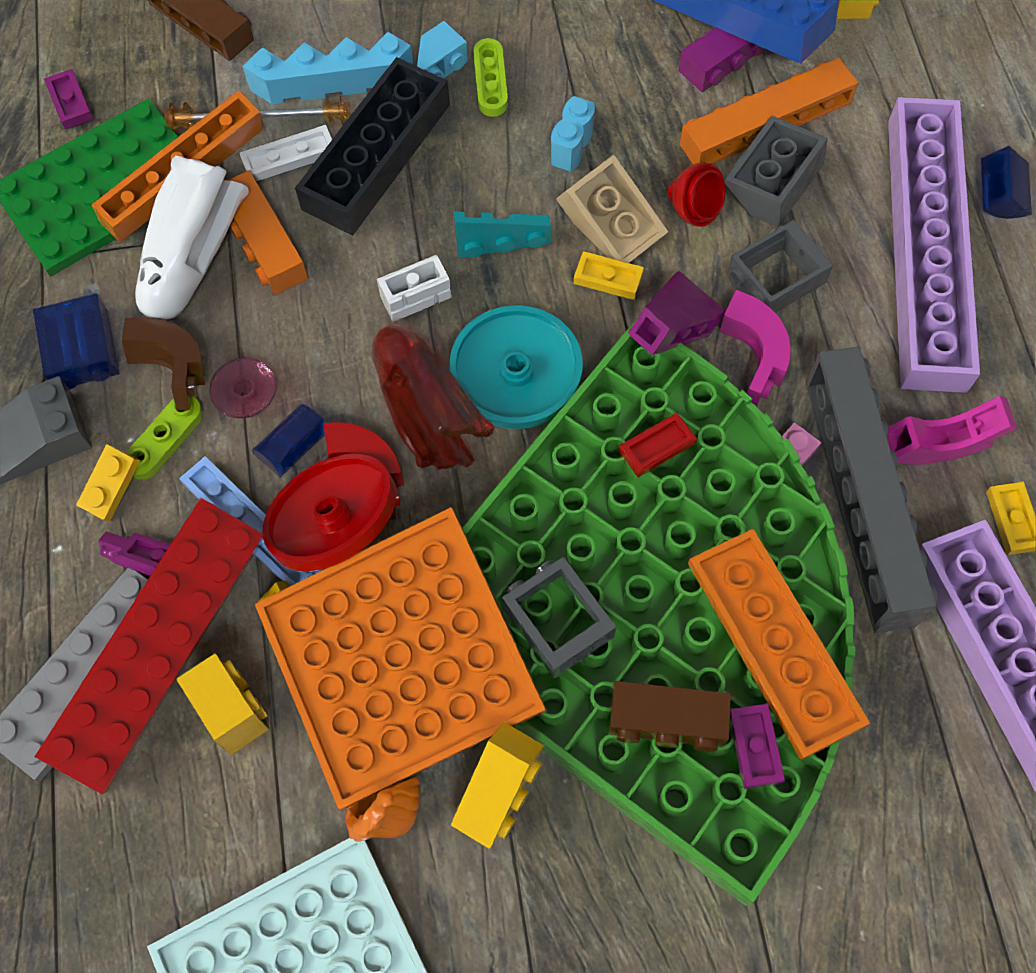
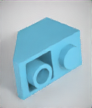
[417,21,468,79]

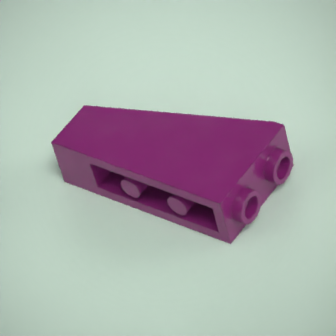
[628,271,726,355]

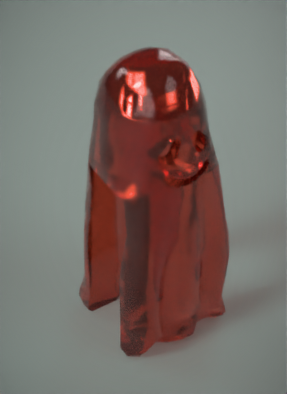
[371,324,494,470]

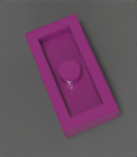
[44,69,93,130]
[730,704,785,789]

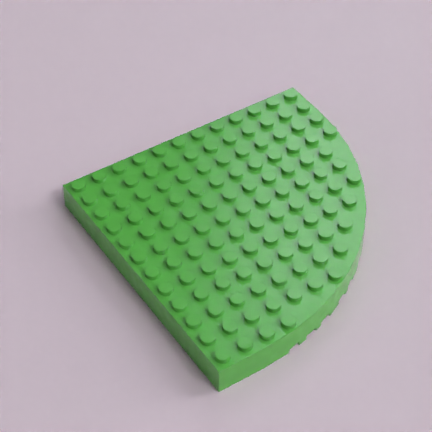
[463,316,855,906]

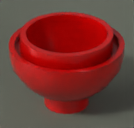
[668,162,726,227]

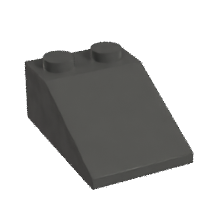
[0,376,92,484]

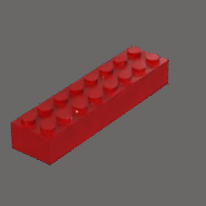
[34,498,264,794]

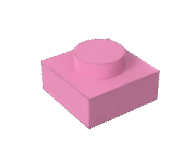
[782,422,821,466]

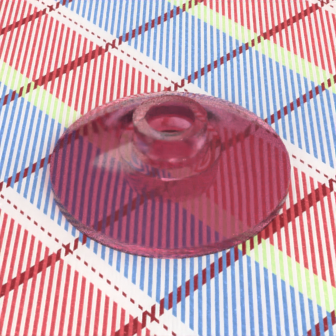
[209,358,276,419]

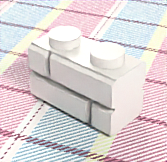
[377,255,452,322]

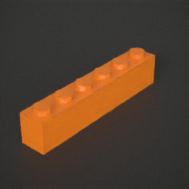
[679,57,859,164]
[91,90,263,243]

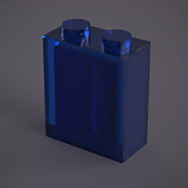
[33,293,120,390]

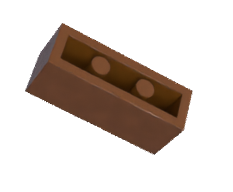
[609,681,731,752]

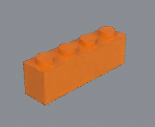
[227,170,308,295]

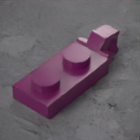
[98,532,171,575]

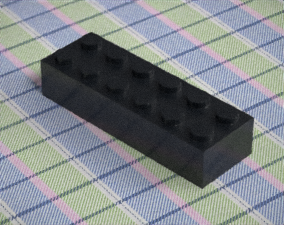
[295,57,450,236]

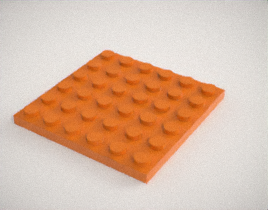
[255,507,547,810]

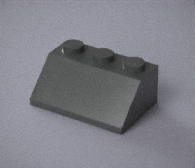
[725,116,828,228]

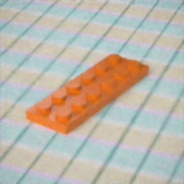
[688,529,871,760]

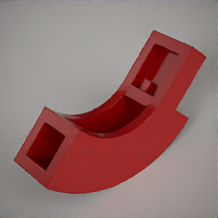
[323,422,404,520]

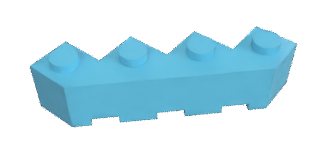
[242,32,414,105]

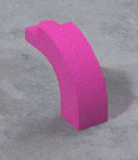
[720,290,791,407]
[887,396,1017,465]

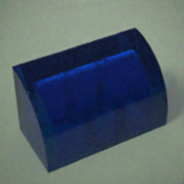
[981,146,1032,219]
[252,404,325,477]

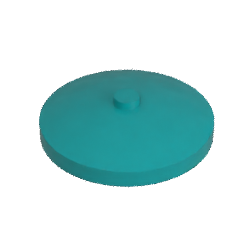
[449,305,583,429]

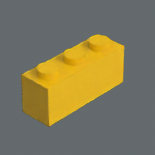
[451,722,544,849]

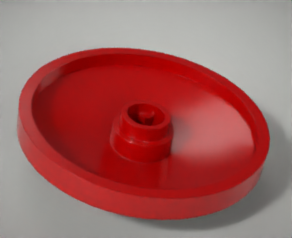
[262,454,397,571]

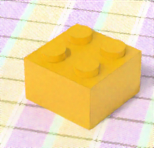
[176,653,269,755]

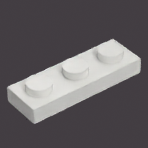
[239,125,332,182]

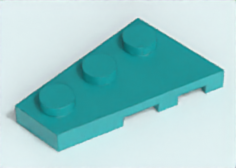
[453,211,551,258]

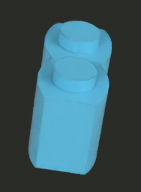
[551,96,595,172]

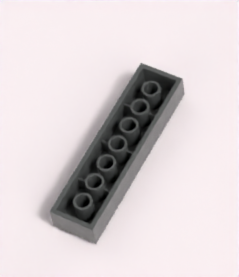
[806,346,938,634]

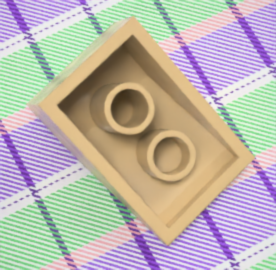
[556,155,669,263]

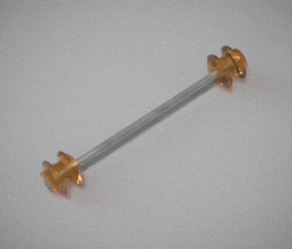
[164,95,351,133]

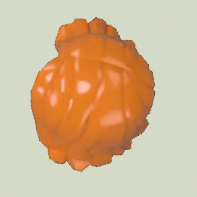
[344,777,420,842]

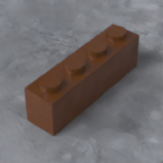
[148,0,254,61]

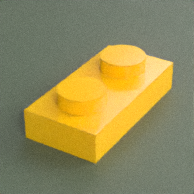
[573,251,644,300]
[76,444,141,521]
[986,481,1036,556]

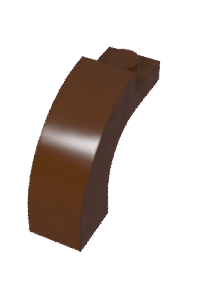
[122,317,206,410]

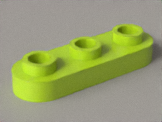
[473,38,508,117]
[126,396,203,480]

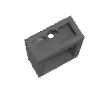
[727,220,833,313]
[502,557,616,679]

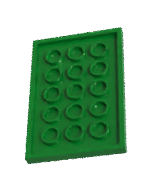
[0,98,178,277]

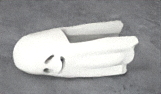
[135,156,249,321]

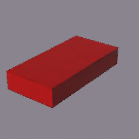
[618,412,697,478]

